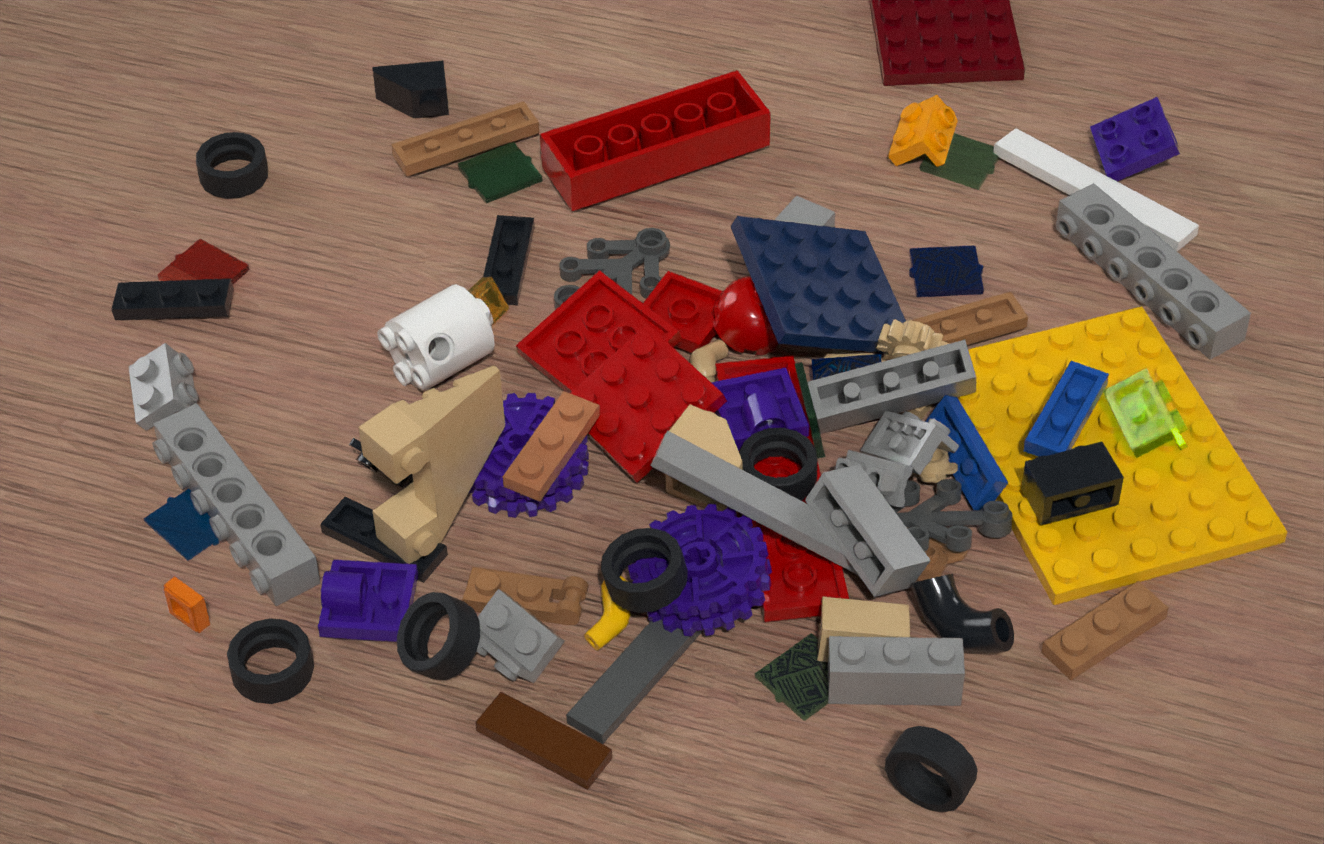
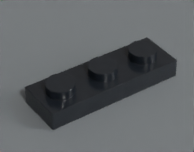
[111,278,234,320]

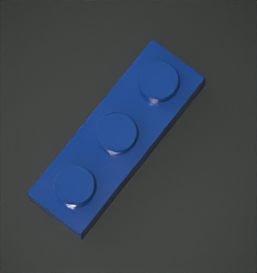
[1024,361,1109,457]
[925,395,1008,510]

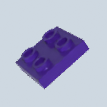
[1090,97,1180,181]
[711,368,809,451]
[318,559,418,642]

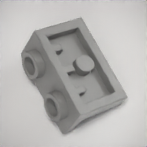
[860,410,959,475]
[476,589,565,683]

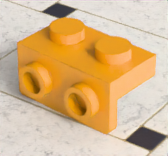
[888,95,958,167]

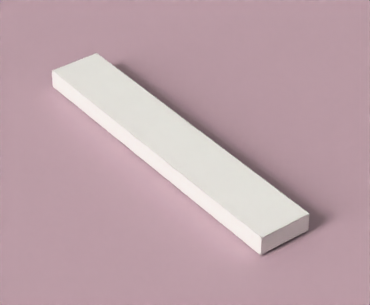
[993,128,1199,251]

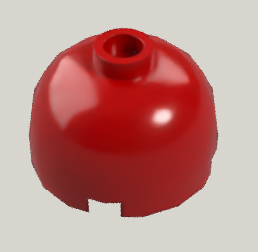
[712,276,779,355]

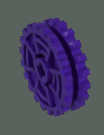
[468,393,589,518]
[628,504,772,637]

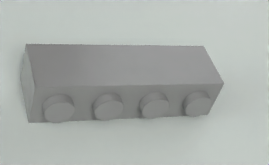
[807,340,976,434]

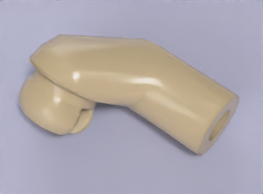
[690,340,728,382]

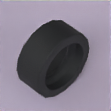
[196,132,268,199]
[739,428,818,501]
[601,528,688,613]
[397,592,480,680]
[227,618,314,704]
[885,726,978,812]

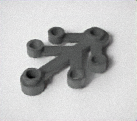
[554,228,670,310]
[890,479,1013,552]

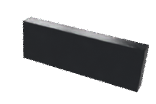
[479,215,535,306]
[320,497,448,583]

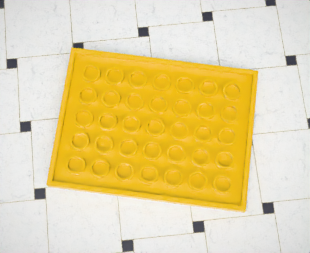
[957,306,1288,605]

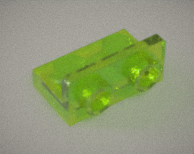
[1103,368,1188,458]

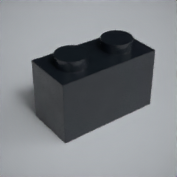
[1021,441,1124,525]

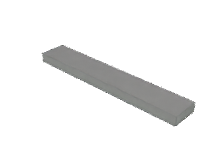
[650,430,858,575]

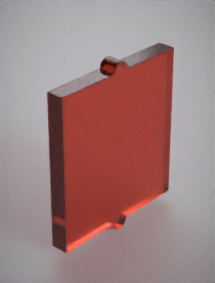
[157,239,250,285]

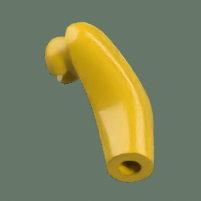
[584,576,630,650]

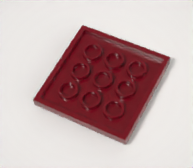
[869,0,1025,86]

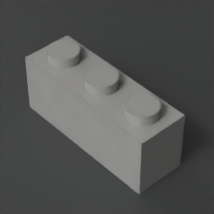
[805,465,931,597]
[827,636,965,706]

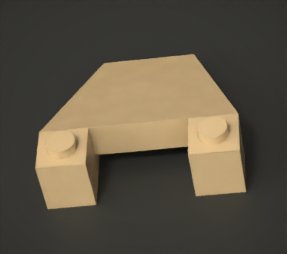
[358,366,505,564]

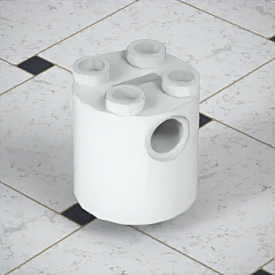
[377,284,495,391]

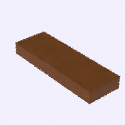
[475,692,612,790]

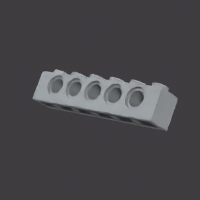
[1056,183,1251,360]
[152,403,321,606]

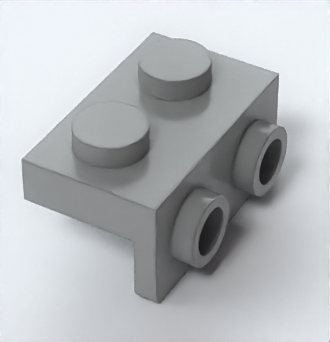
[129,343,198,431]

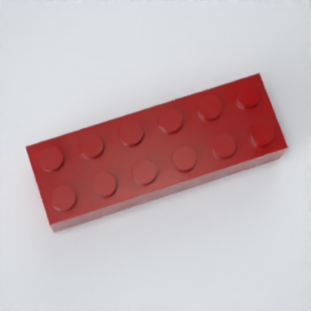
[540,70,771,211]

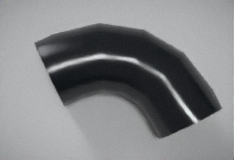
[911,573,1014,653]

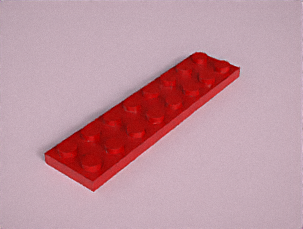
[715,356,849,622]

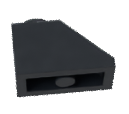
[372,60,449,118]

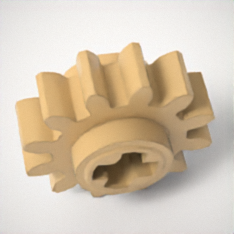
[877,319,949,360]

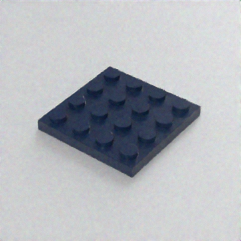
[730,216,906,353]

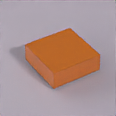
[163,576,210,633]

